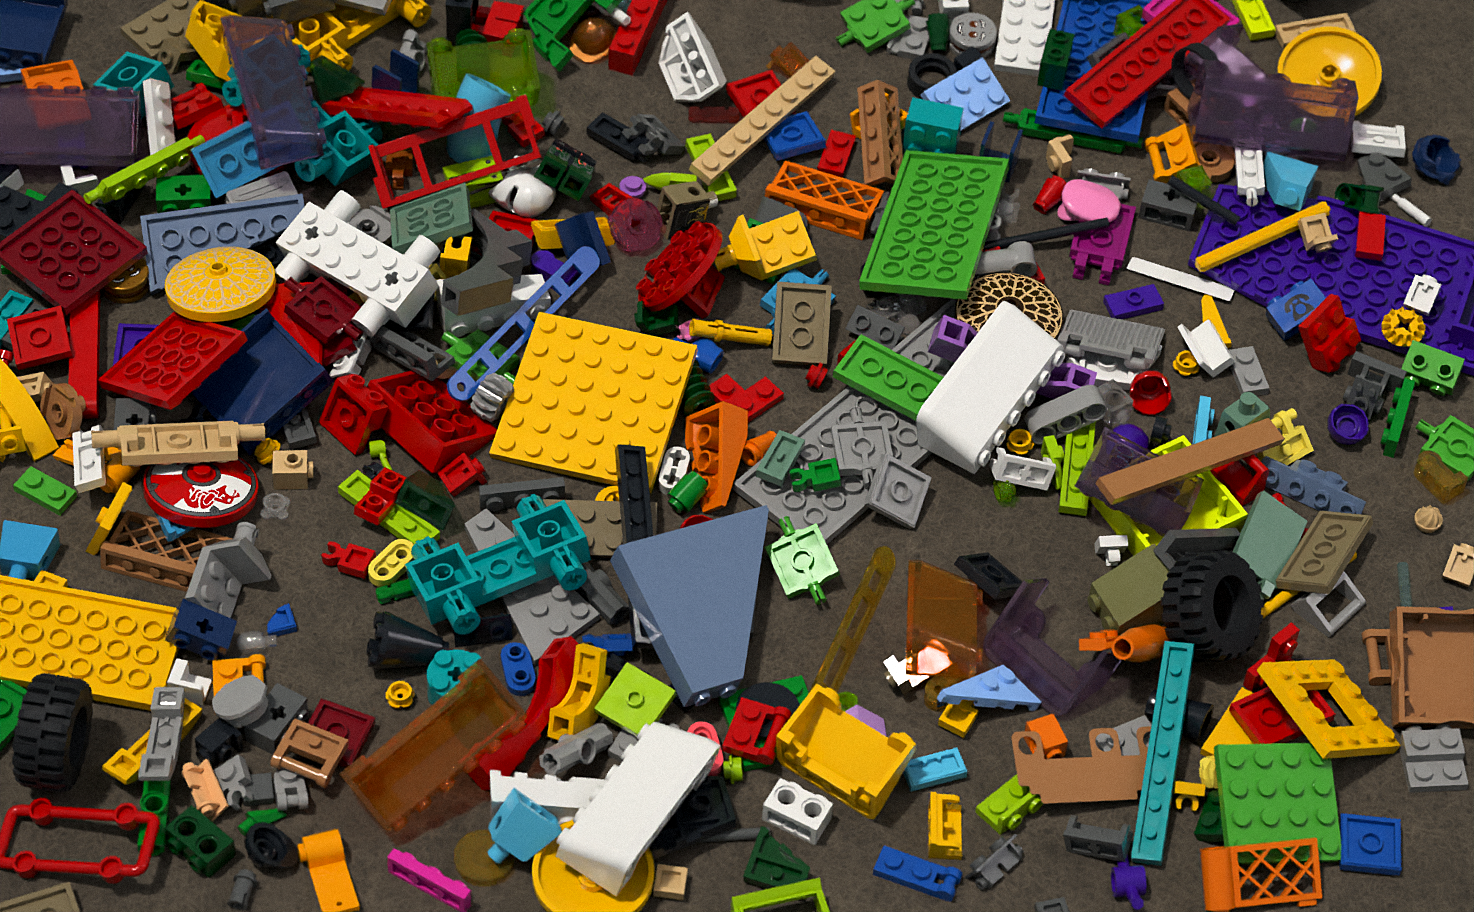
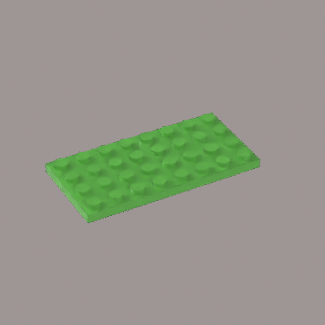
[859,150,1009,300]

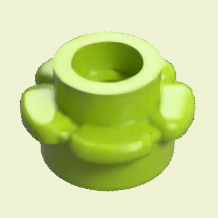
[723,755,743,784]

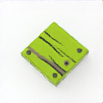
[443,155,503,208]

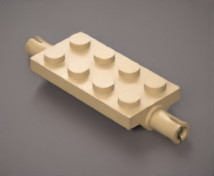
[91,421,265,467]

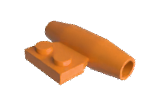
[1079,624,1172,662]

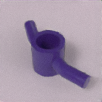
[1111,854,1147,910]

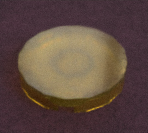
[454,830,514,886]

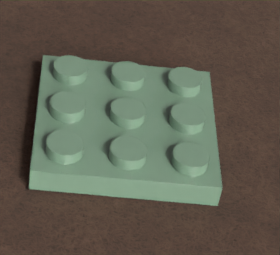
[390,182,473,254]

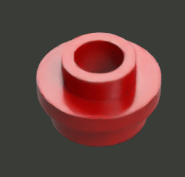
[805,362,828,389]

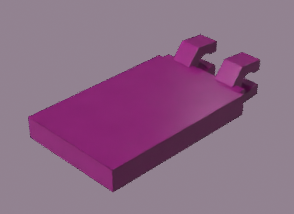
[1069,204,1136,285]

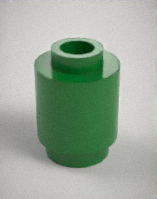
[667,471,708,513]

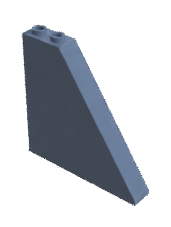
[610,505,769,707]

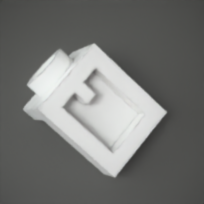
[1403,275,1441,316]

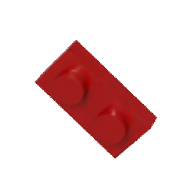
[817,130,856,178]

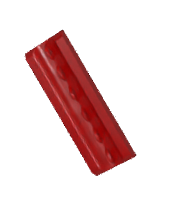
[321,87,473,130]

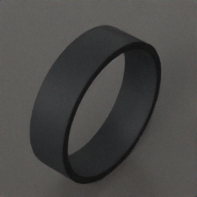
[1171,43,1224,102]

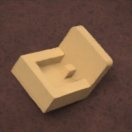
[1046,134,1074,179]
[1297,213,1338,253]

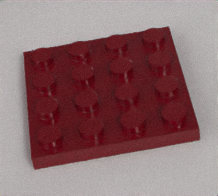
[0,189,148,315]

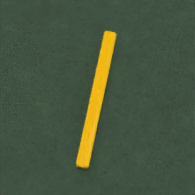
[1194,201,1331,272]

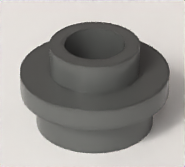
[542,110,565,135]

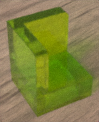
[1113,5,1144,38]

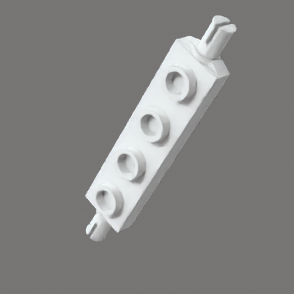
[1233,108,1265,206]

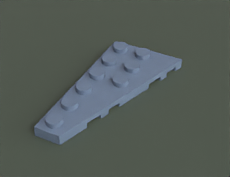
[140,194,304,296]

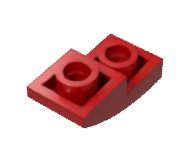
[354,467,409,526]

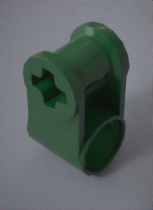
[1335,183,1384,214]

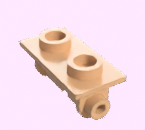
[181,759,228,822]

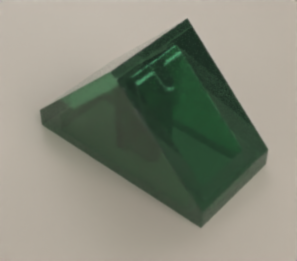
[309,55,366,101]

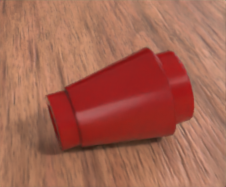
[1033,175,1066,214]

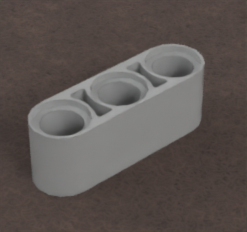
[1024,385,1107,444]

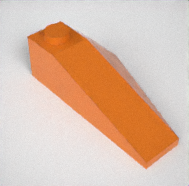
[685,401,748,514]

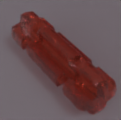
[688,106,739,123]

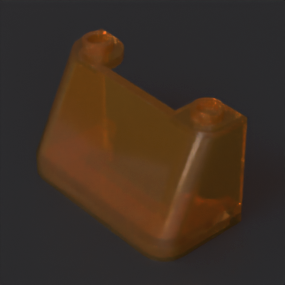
[906,559,983,677]

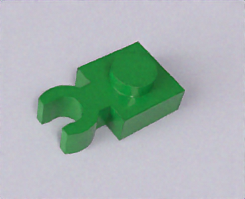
[789,458,841,492]

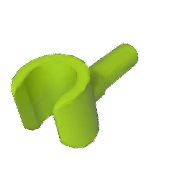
[369,440,393,471]

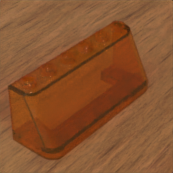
[340,658,527,832]

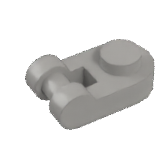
[274,768,308,811]

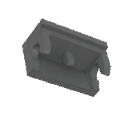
[1063,815,1133,862]

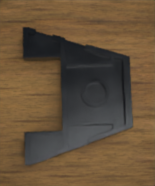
[0,157,79,240]
[649,776,736,859]

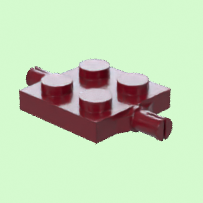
[284,276,363,344]

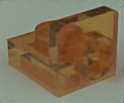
[766,42,810,78]

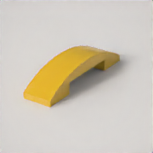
[0,359,59,462]
[102,698,203,784]

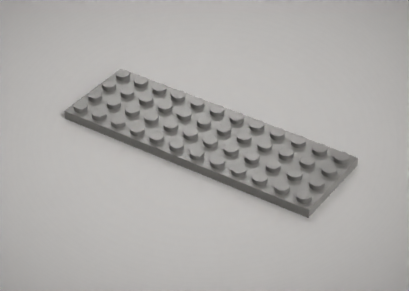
[733,299,957,544]

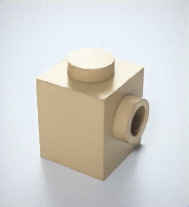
[272,450,314,490]

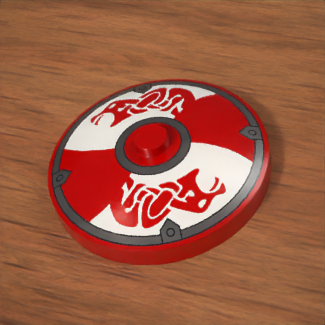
[143,457,258,528]

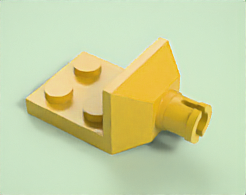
[714,211,817,280]

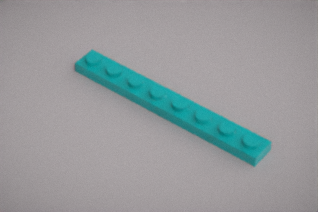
[1131,641,1195,866]

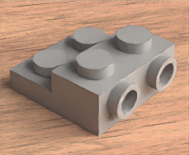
[1398,724,1469,793]

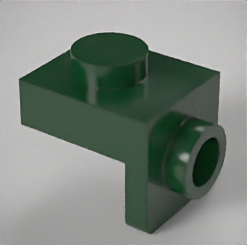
[634,301,678,336]

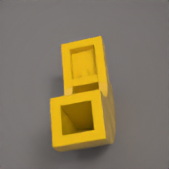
[547,643,611,740]

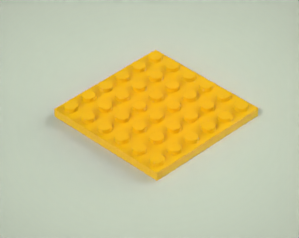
[489,312,698,494]

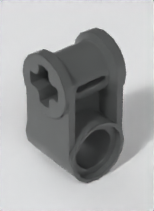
[754,196,808,229]

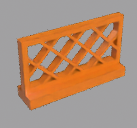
[764,160,884,241]

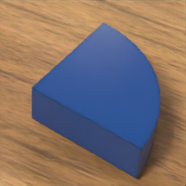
[267,604,297,638]

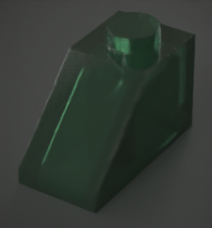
[395,470,456,531]

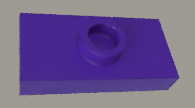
[1103,284,1164,320]

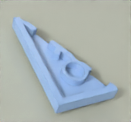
[937,665,1041,711]

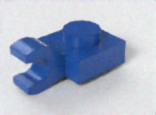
[582,633,633,656]

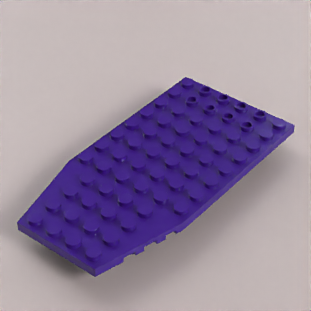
[1188,184,1474,376]

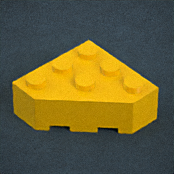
[185,0,273,82]

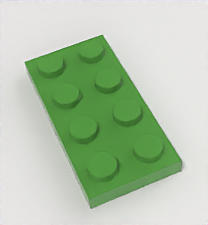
[833,334,944,421]

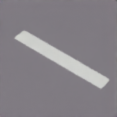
[1127,257,1235,301]

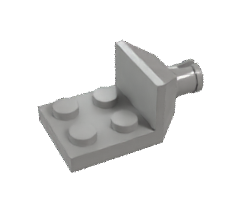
[185,522,272,618]

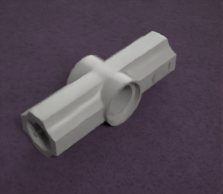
[539,723,613,775]

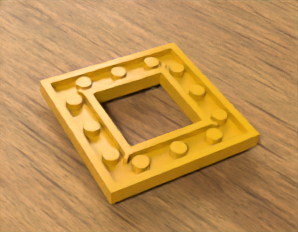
[1256,659,1401,759]

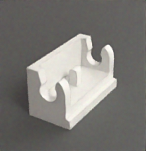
[989,447,1057,490]

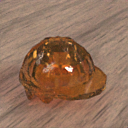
[570,17,616,64]

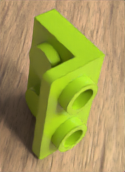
[975,774,1043,835]

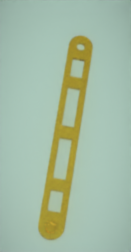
[808,546,895,694]

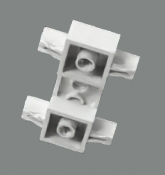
[275,190,440,337]

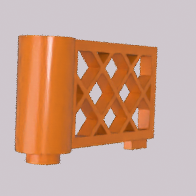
[1200,837,1322,912]

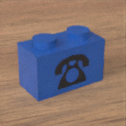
[1266,279,1326,341]

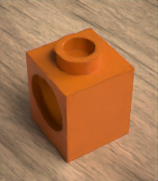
[1024,714,1068,759]

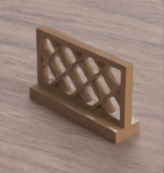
[100,510,233,592]

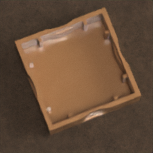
[1389,607,1474,729]

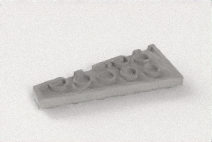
[465,509,600,667]

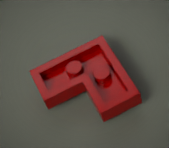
[710,374,784,423]
[1243,622,1300,692]

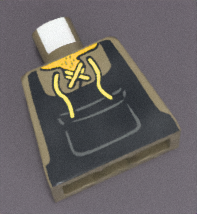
[654,181,718,240]

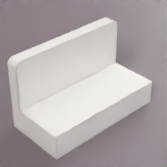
[1178,319,1235,378]

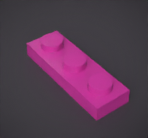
[387,848,471,912]

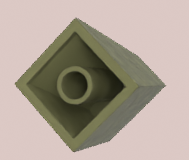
[1087,544,1169,635]

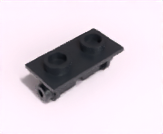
[452,612,513,648]

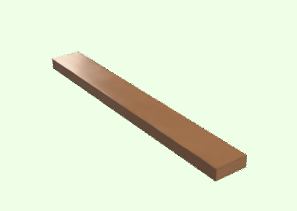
[1095,418,1285,505]

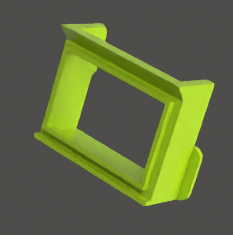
[731,878,829,912]

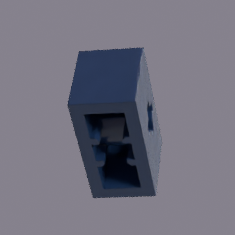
[165,599,237,660]

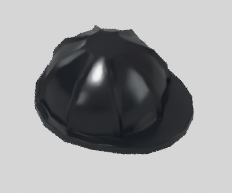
[244,822,299,869]

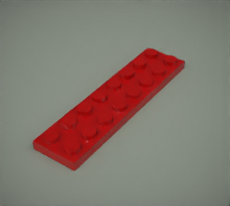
[1063,0,1231,129]

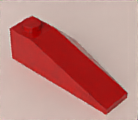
[258,282,323,365]

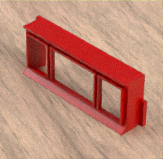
[368,94,543,209]

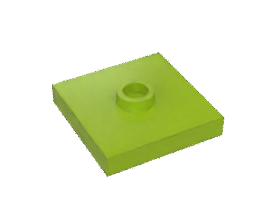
[594,662,677,737]

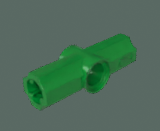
[137,779,171,856]

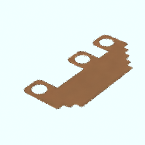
[1012,726,1151,804]

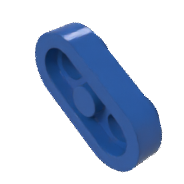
[501,642,536,696]

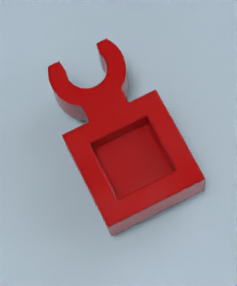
[501,112,545,148]
[321,542,376,579]

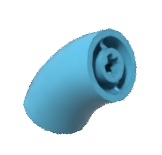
[446,73,511,163]

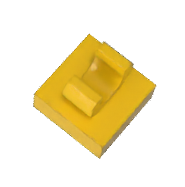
[1173,781,1206,811]

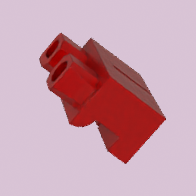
[472,1,524,57]

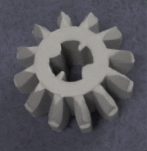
[471,373,514,422]

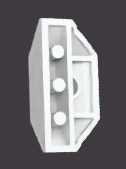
[659,12,727,102]

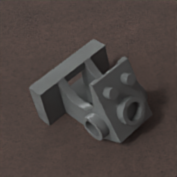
[1342,351,1407,420]

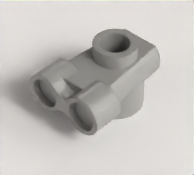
[400,30,427,70]

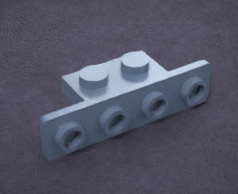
[1261,456,1366,514]

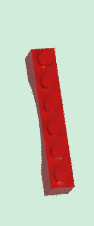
[461,636,578,790]

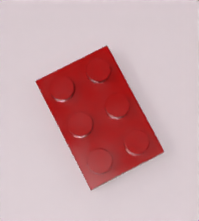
[1229,687,1335,744]

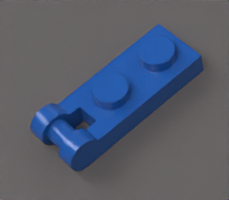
[873,846,963,902]

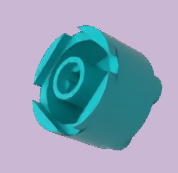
[427,650,486,717]

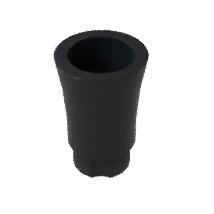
[1144,689,1214,743]

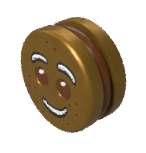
[100,258,150,303]

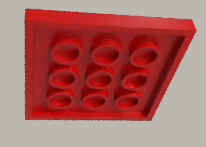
[98,312,248,410]

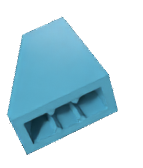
[1263,151,1318,211]

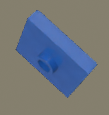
[763,111,826,161]
[1339,813,1401,876]

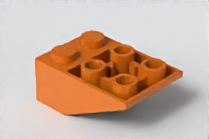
[20,60,92,131]

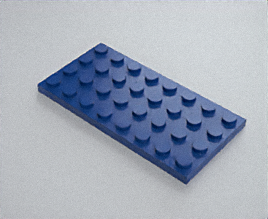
[1035,0,1152,143]

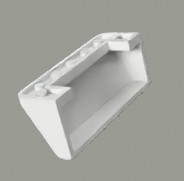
[916,301,1065,474]
[556,721,721,896]

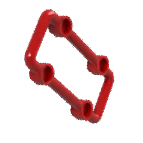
[0,798,160,884]

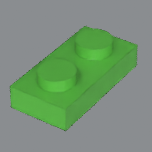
[13,466,77,516]

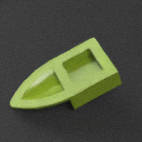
[644,173,697,190]
[1041,435,1064,490]

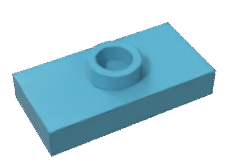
[903,748,967,791]

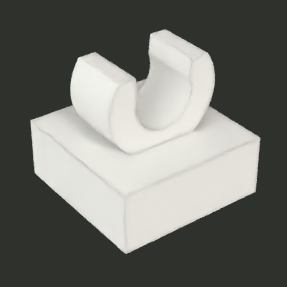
[1094,535,1128,566]

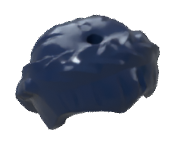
[1412,135,1462,185]

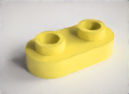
[368,539,414,587]

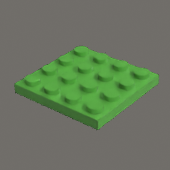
[1213,743,1341,865]

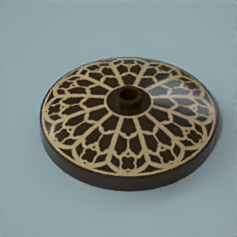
[954,272,1063,340]

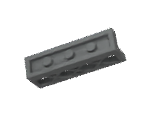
[353,324,456,381]
[1153,528,1240,570]

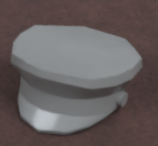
[212,675,269,728]

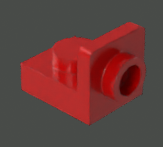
[437,453,487,497]

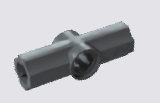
[575,562,629,625]

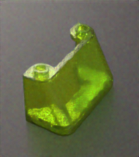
[426,28,541,107]

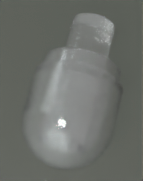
[236,630,278,655]

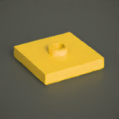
[86,482,132,555]

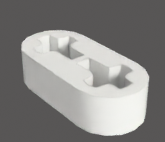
[659,447,690,495]

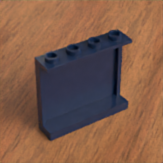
[0,0,68,68]
[191,308,334,455]

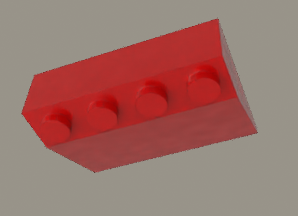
[367,370,497,473]

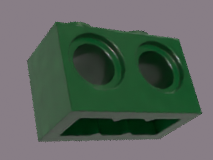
[1037,29,1075,90]
[165,805,236,878]

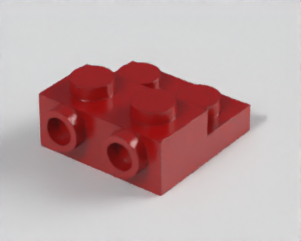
[1298,294,1361,373]
[319,374,388,455]

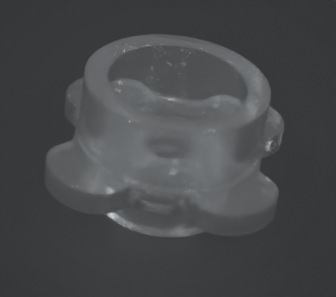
[260,493,290,521]

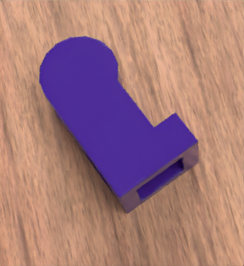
[531,250,581,291]

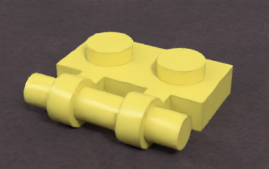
[1257,408,1314,465]

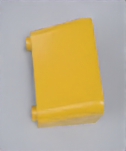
[776,684,916,819]

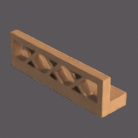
[857,80,903,187]

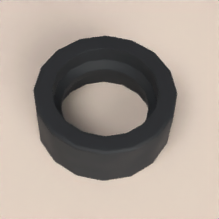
[907,53,957,99]

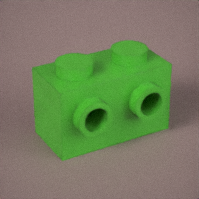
[1401,340,1465,396]

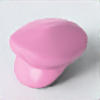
[1057,179,1121,223]

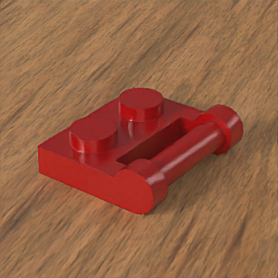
[171,82,224,130]
[722,697,792,765]

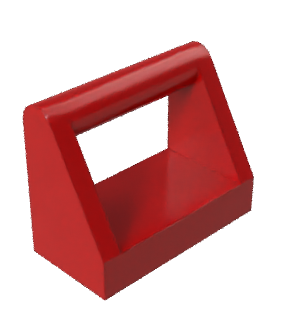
[1210,454,1269,506]

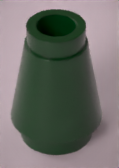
[925,13,951,52]

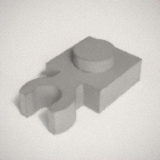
[214,754,253,810]

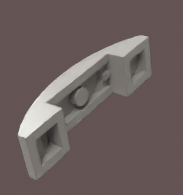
[138,687,185,781]

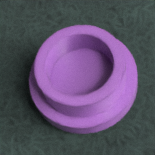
[620,176,646,199]

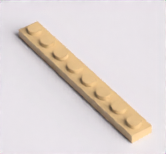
[689,56,835,186]

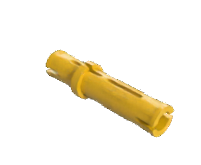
[689,319,772,346]

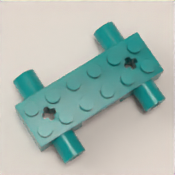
[222,36,382,186]
[405,494,591,634]

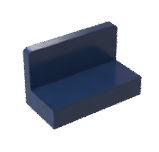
[555,211,611,266]

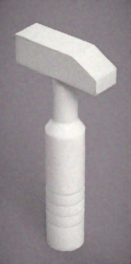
[1381,194,1432,227]

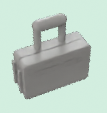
[225,171,298,204]

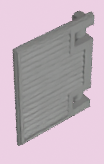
[1057,309,1165,371]

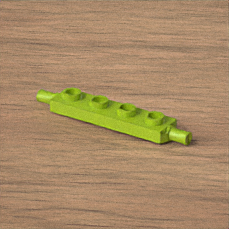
[83,135,205,204]

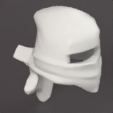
[489,155,556,218]

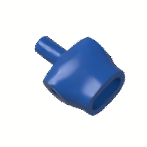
[673,337,724,374]

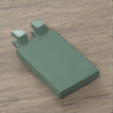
[1233,490,1308,600]

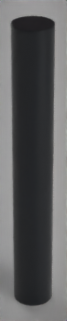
[1167,175,1240,226]

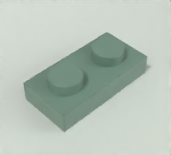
[756,430,805,486]

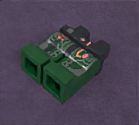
[534,138,597,201]

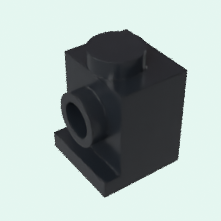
[195,717,243,768]

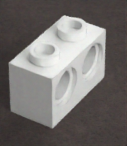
[762,778,833,845]

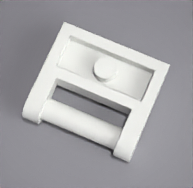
[1350,120,1406,157]

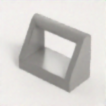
[1290,572,1366,637]

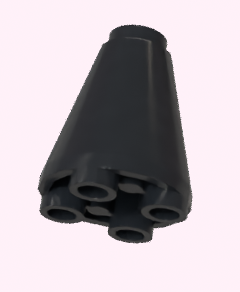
[366,611,449,670]

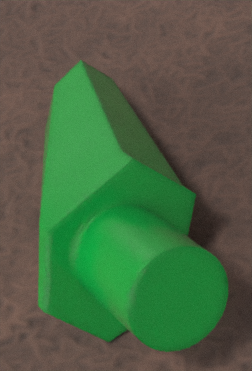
[237,809,286,836]

